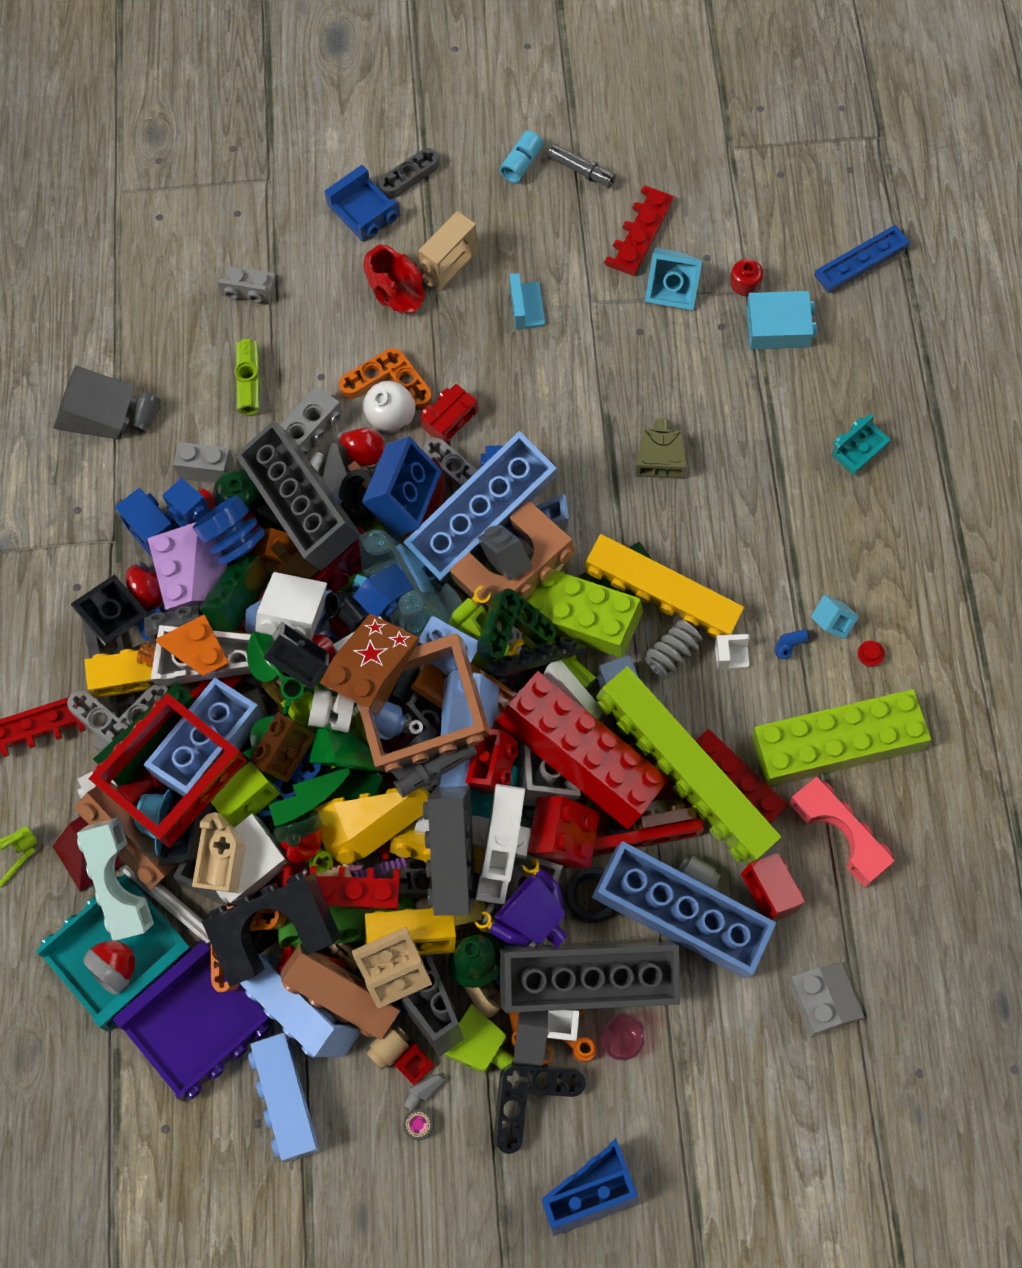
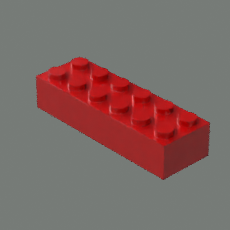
[497,671,669,829]

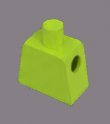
[443,1004,514,1074]

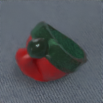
[273,810,323,864]

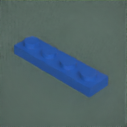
[814,225,910,293]

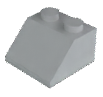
[788,963,864,1038]

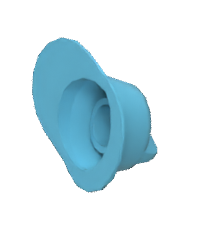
[134,789,174,856]

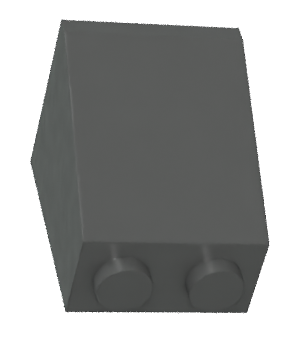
[53,365,136,439]

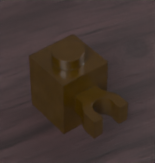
[270,540,319,579]

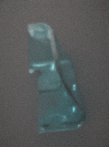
[359,529,451,637]

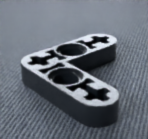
[494,1064,586,1154]

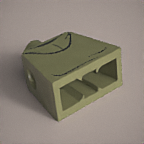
[636,418,686,479]

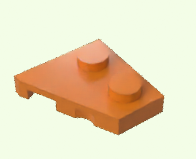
[155,615,230,678]

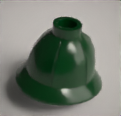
[448,932,505,988]

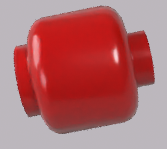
[730,259,764,296]

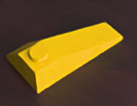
[312,786,431,865]

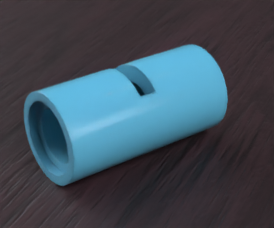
[499,131,544,183]

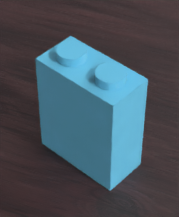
[746,291,817,349]

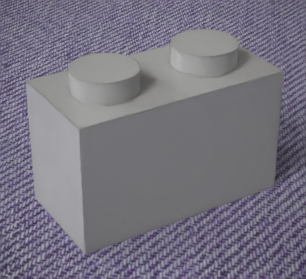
[173,442,234,483]

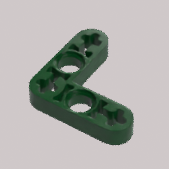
[477,588,556,661]

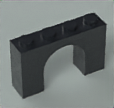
[202,872,342,987]

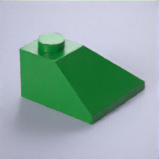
[310,725,381,771]

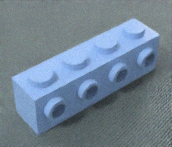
[248,1033,320,1163]

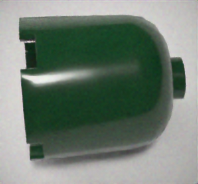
[213,469,267,525]

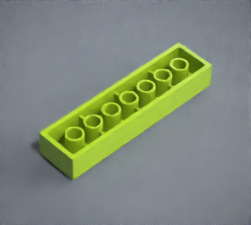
[596,666,781,865]

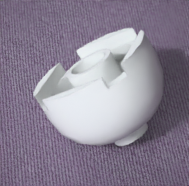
[363,381,416,433]

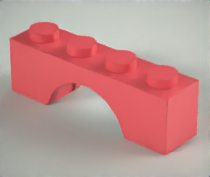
[788,776,895,888]

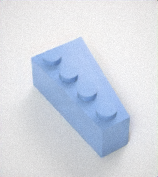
[240,954,361,1058]

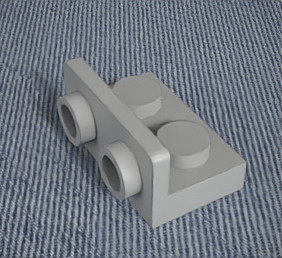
[218,266,276,303]

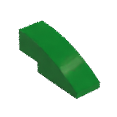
[268,768,350,827]

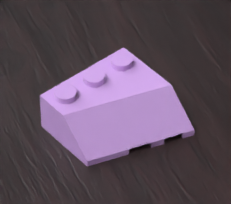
[148,522,228,612]

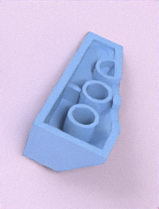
[438,670,499,787]

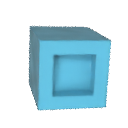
[811,594,859,639]

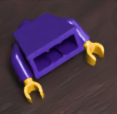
[475,858,567,947]

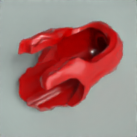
[363,244,425,314]

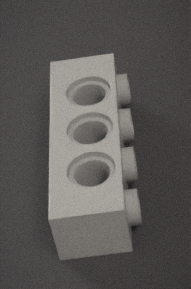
[280,386,342,457]

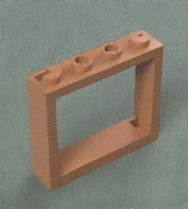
[358,633,491,773]

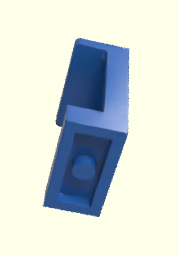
[324,165,400,242]

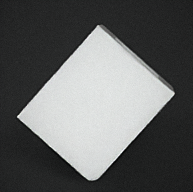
[714,634,750,670]
[547,1010,579,1041]

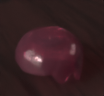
[600,1013,645,1061]

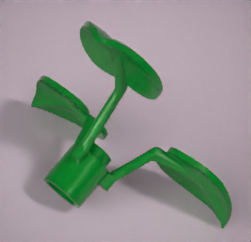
[247,631,357,752]

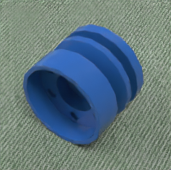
[192,495,266,565]

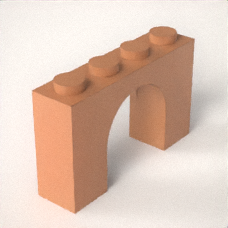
[449,500,575,622]

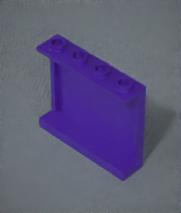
[113,940,273,1102]

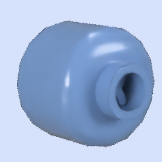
[362,701,406,740]

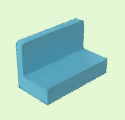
[510,273,545,330]

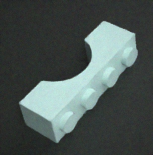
[77,817,154,941]

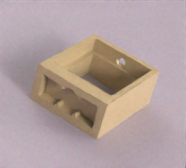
[418,211,478,291]

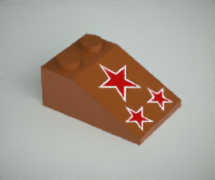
[320,614,420,715]

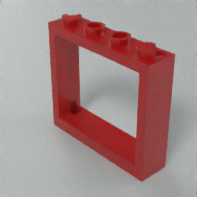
[88,693,247,848]

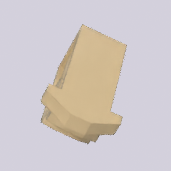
[192,812,245,893]

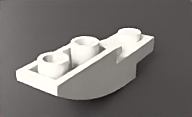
[476,784,525,904]

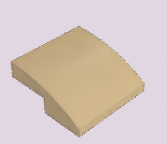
[352,926,432,1009]

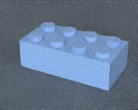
[144,677,264,797]

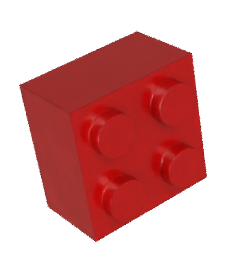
[527,796,600,868]

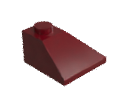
[53,816,125,892]

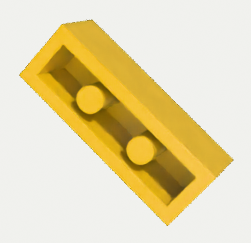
[365,907,456,955]

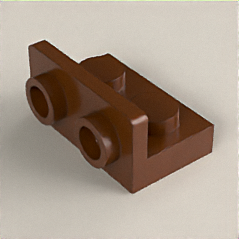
[250,712,316,783]
[633,797,697,832]

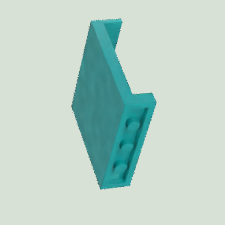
[35,874,192,1032]

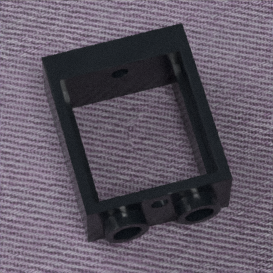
[263,622,329,690]

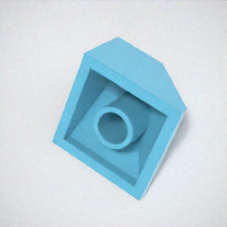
[645,247,702,310]

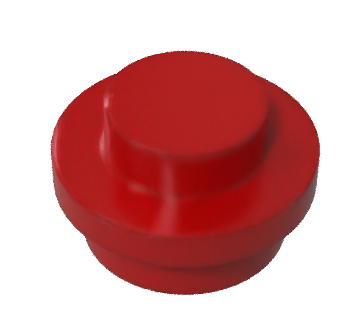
[857,640,885,667]

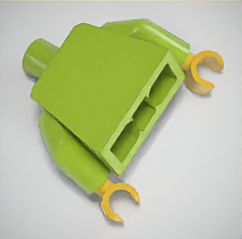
[448,584,527,672]

